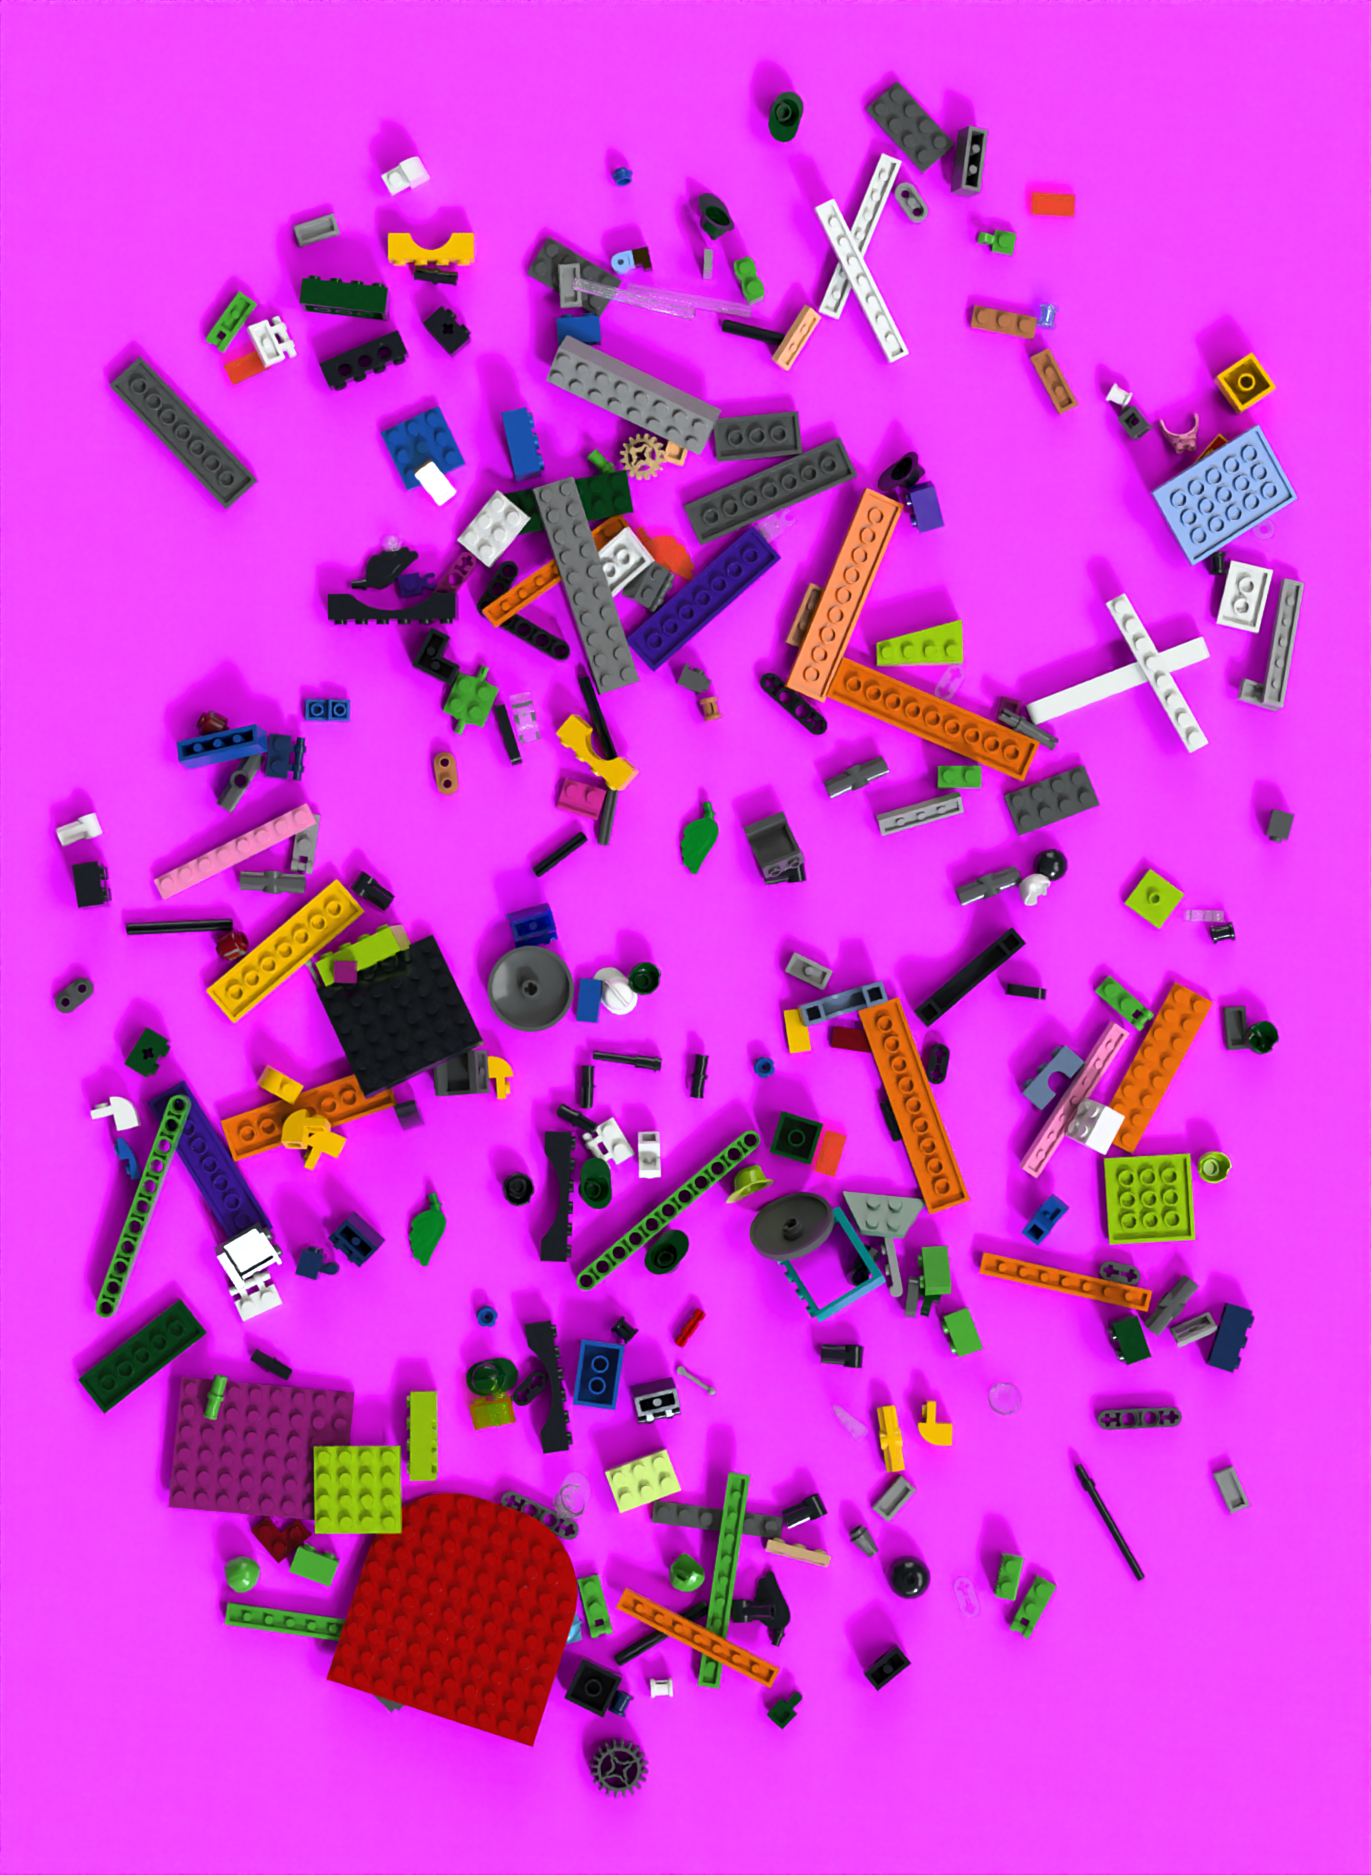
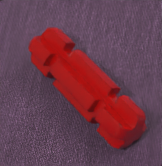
[674,1308,706,1348]

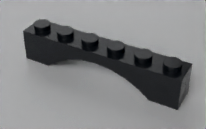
[328,592,459,626]
[913,927,1026,1028]
[540,1131,576,1262]
[525,1320,573,1454]

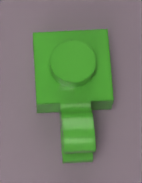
[977,230,1016,256]

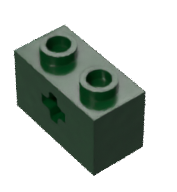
[124,1027,171,1078]

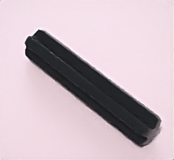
[721,320,784,346]
[532,832,588,877]

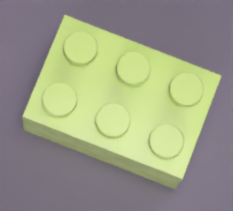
[605,1448,681,1513]

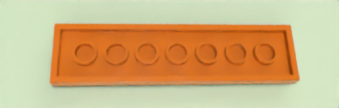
[1108,982,1213,1154]
[220,1074,398,1162]

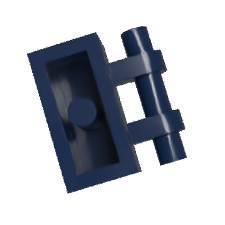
[263,734,307,781]
[328,1211,385,1267]
[295,1245,340,1280]

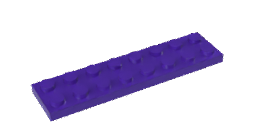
[626,526,781,673]
[147,1080,274,1239]

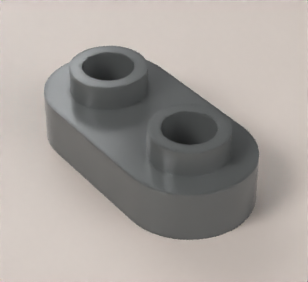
[55,978,94,1013]

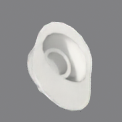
[593,967,638,1015]

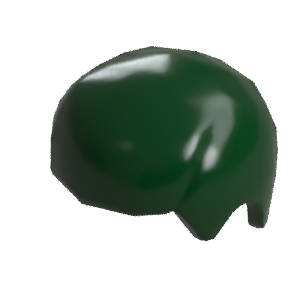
[628,962,661,995]
[1245,1020,1279,1055]

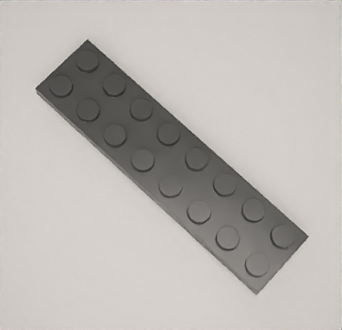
[109,357,258,510]
[683,437,857,546]

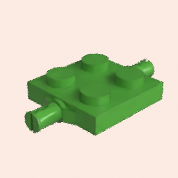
[443,665,499,736]

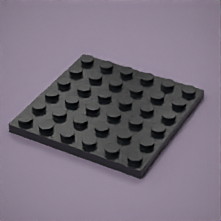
[316,934,484,1099]

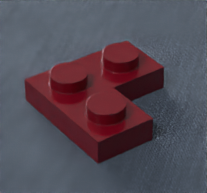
[251,1516,312,1564]

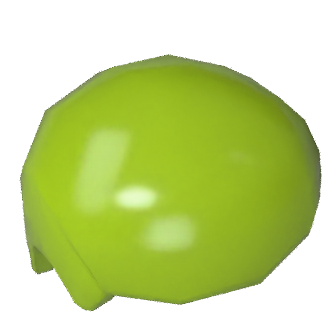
[1197,1151,1232,1184]

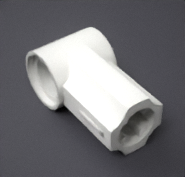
[56,813,103,846]

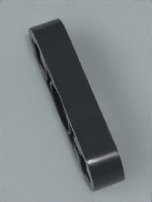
[494,704,523,766]

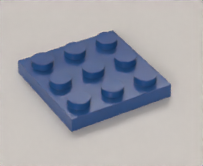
[381,406,466,492]

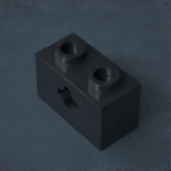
[423,306,471,358]

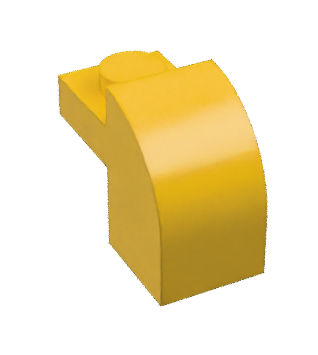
[488,1056,514,1099]
[256,1065,304,1105]
[281,1109,331,1149]
[303,1131,347,1170]
[917,1400,953,1446]

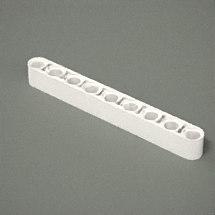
[1026,637,1211,725]

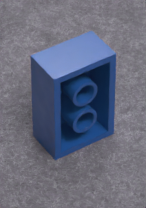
[501,407,545,482]
[573,1338,625,1410]

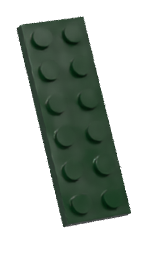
[504,470,635,536]
[78,1299,207,1414]

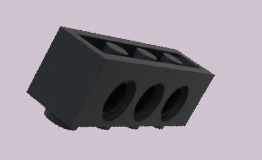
[319,330,409,391]

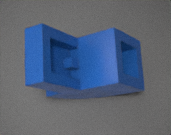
[1021,1193,1069,1246]

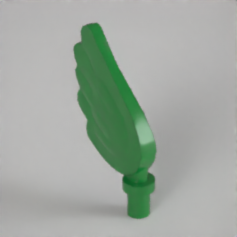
[681,801,719,874]
[409,1192,447,1266]

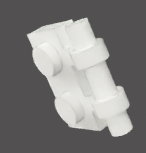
[246,316,297,367]
[582,1117,635,1169]
[228,1270,283,1322]

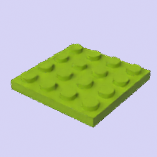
[1103,1153,1196,1245]
[314,1445,402,1534]

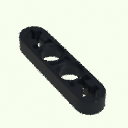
[760,673,827,736]

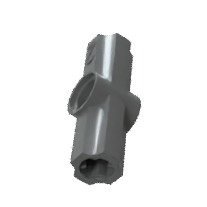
[216,754,265,813]
[823,756,889,799]
[955,865,1022,906]
[240,871,306,894]
[1143,1275,1199,1336]

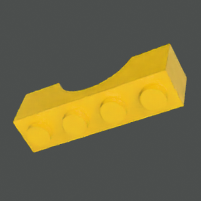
[388,233,475,266]
[555,714,639,791]

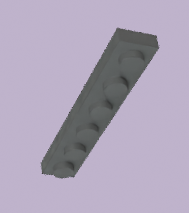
[652,1500,783,1539]

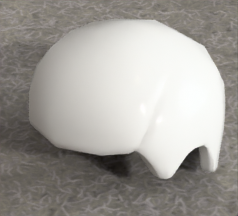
[1019,874,1050,906]

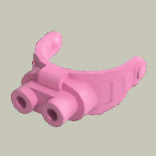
[1159,413,1199,453]

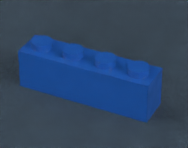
[177,724,268,769]

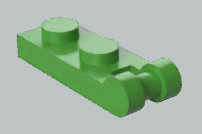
[205,291,257,353]
[1094,975,1154,1031]
[577,1574,613,1639]
[1008,1575,1056,1639]

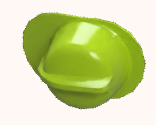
[726,1165,774,1204]

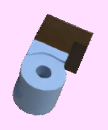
[611,246,653,274]

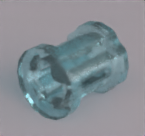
[1036,304,1059,329]

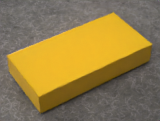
[783,1009,811,1053]

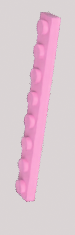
[154,803,317,900]
[1019,1021,1129,1178]

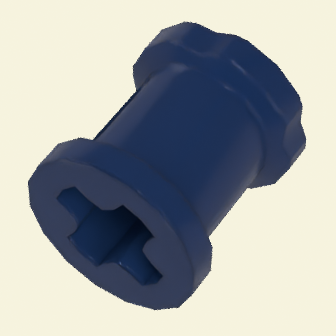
[608,1689,634,1717]

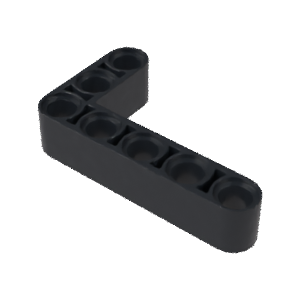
[477,561,571,663]

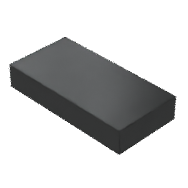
[1223,1006,1249,1051]

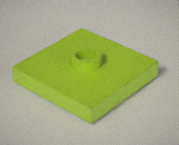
[1124,869,1184,929]

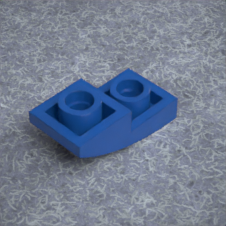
[304,699,350,722]
[114,1138,142,1180]

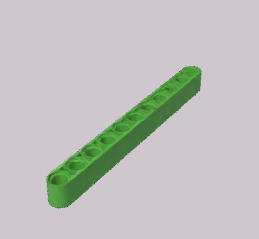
[95,1094,191,1318]
[576,1130,760,1291]

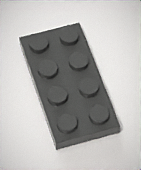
[866,81,955,174]
[527,237,622,318]
[714,411,802,463]
[1004,765,1100,836]

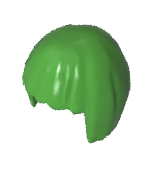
[669,1553,705,1592]
[224,1556,261,1593]

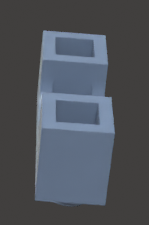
[1021,1045,1085,1110]

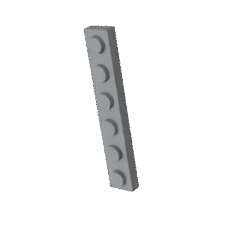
[1260,578,1304,708]

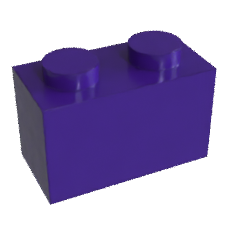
[904,480,944,533]

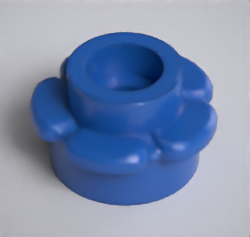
[612,167,633,186]
[754,1057,775,1078]
[476,1306,498,1327]

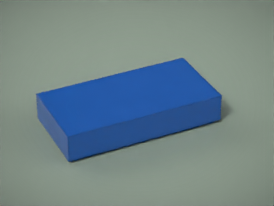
[576,978,603,1023]

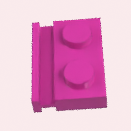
[556,778,607,821]

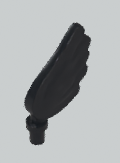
[351,547,418,590]
[754,1571,791,1647]

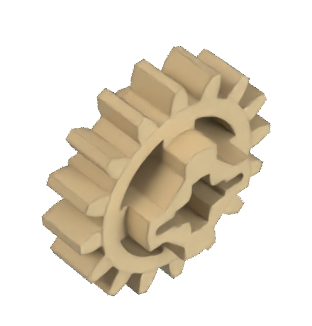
[620,433,667,480]

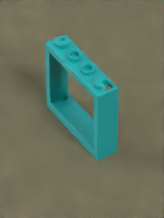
[777,1206,886,1322]

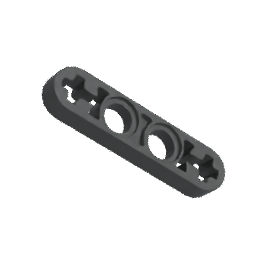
[1097,1407,1182,1430]
[501,1491,579,1540]

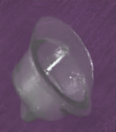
[553,1472,591,1520]

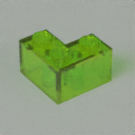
[469,1391,518,1430]

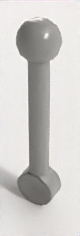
[304,959,322,988]
[677,1366,716,1395]

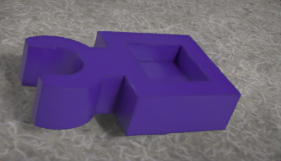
[398,572,437,598]

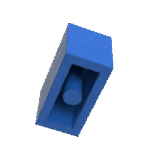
[556,313,601,346]

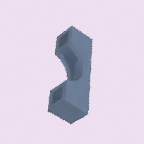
[797,981,888,1027]

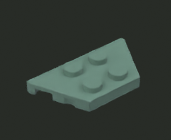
[843,1191,926,1239]

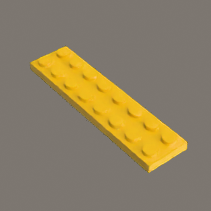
[206,879,365,1023]

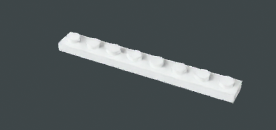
[819,153,902,320]
[814,198,909,363]
[1105,593,1209,754]

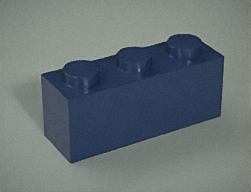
[1206,1302,1254,1373]

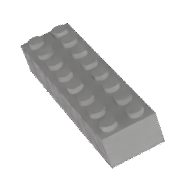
[546,335,721,455]

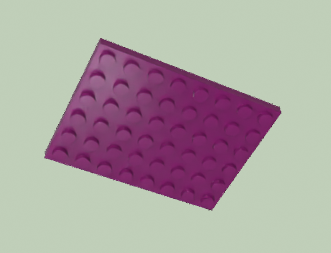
[168,1377,355,1520]

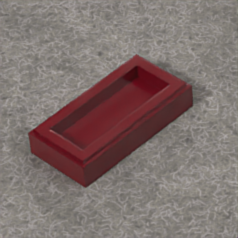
[831,1026,873,1054]

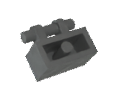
[621,561,675,613]

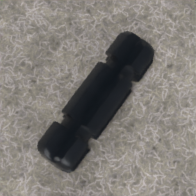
[880,1100,903,1142]

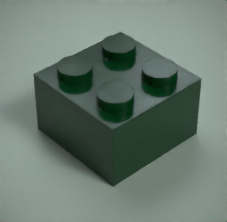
[769,1111,823,1165]
[1107,1314,1152,1365]

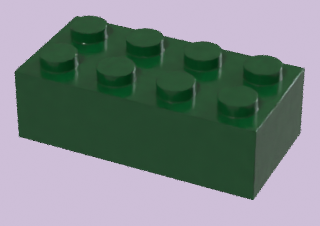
[300,275,391,321]

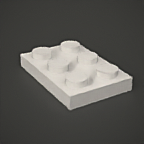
[458,490,530,568]
[598,527,655,597]
[1216,560,1273,633]

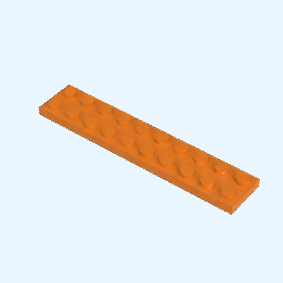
[784,488,904,703]
[826,657,1040,782]
[858,997,970,1215]

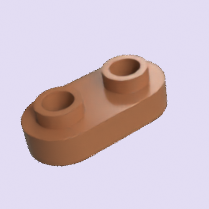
[434,752,459,795]

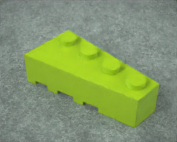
[876,619,963,667]
[315,924,411,986]
[406,1390,438,1481]

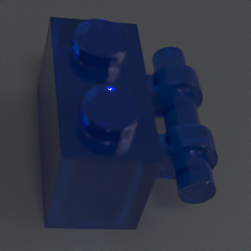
[506,902,558,948]

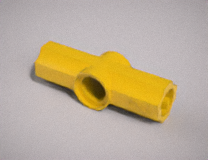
[877,1405,905,1472]

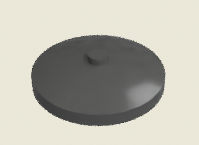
[488,946,574,1032]
[749,1192,834,1261]

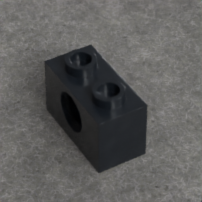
[863,1644,911,1691]

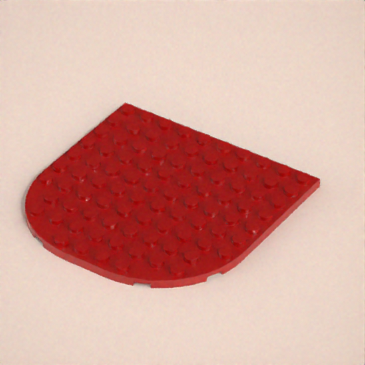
[326,1493,578,1747]

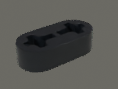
[1005,984,1047,1000]
[926,1044,950,1084]
[512,1371,547,1406]

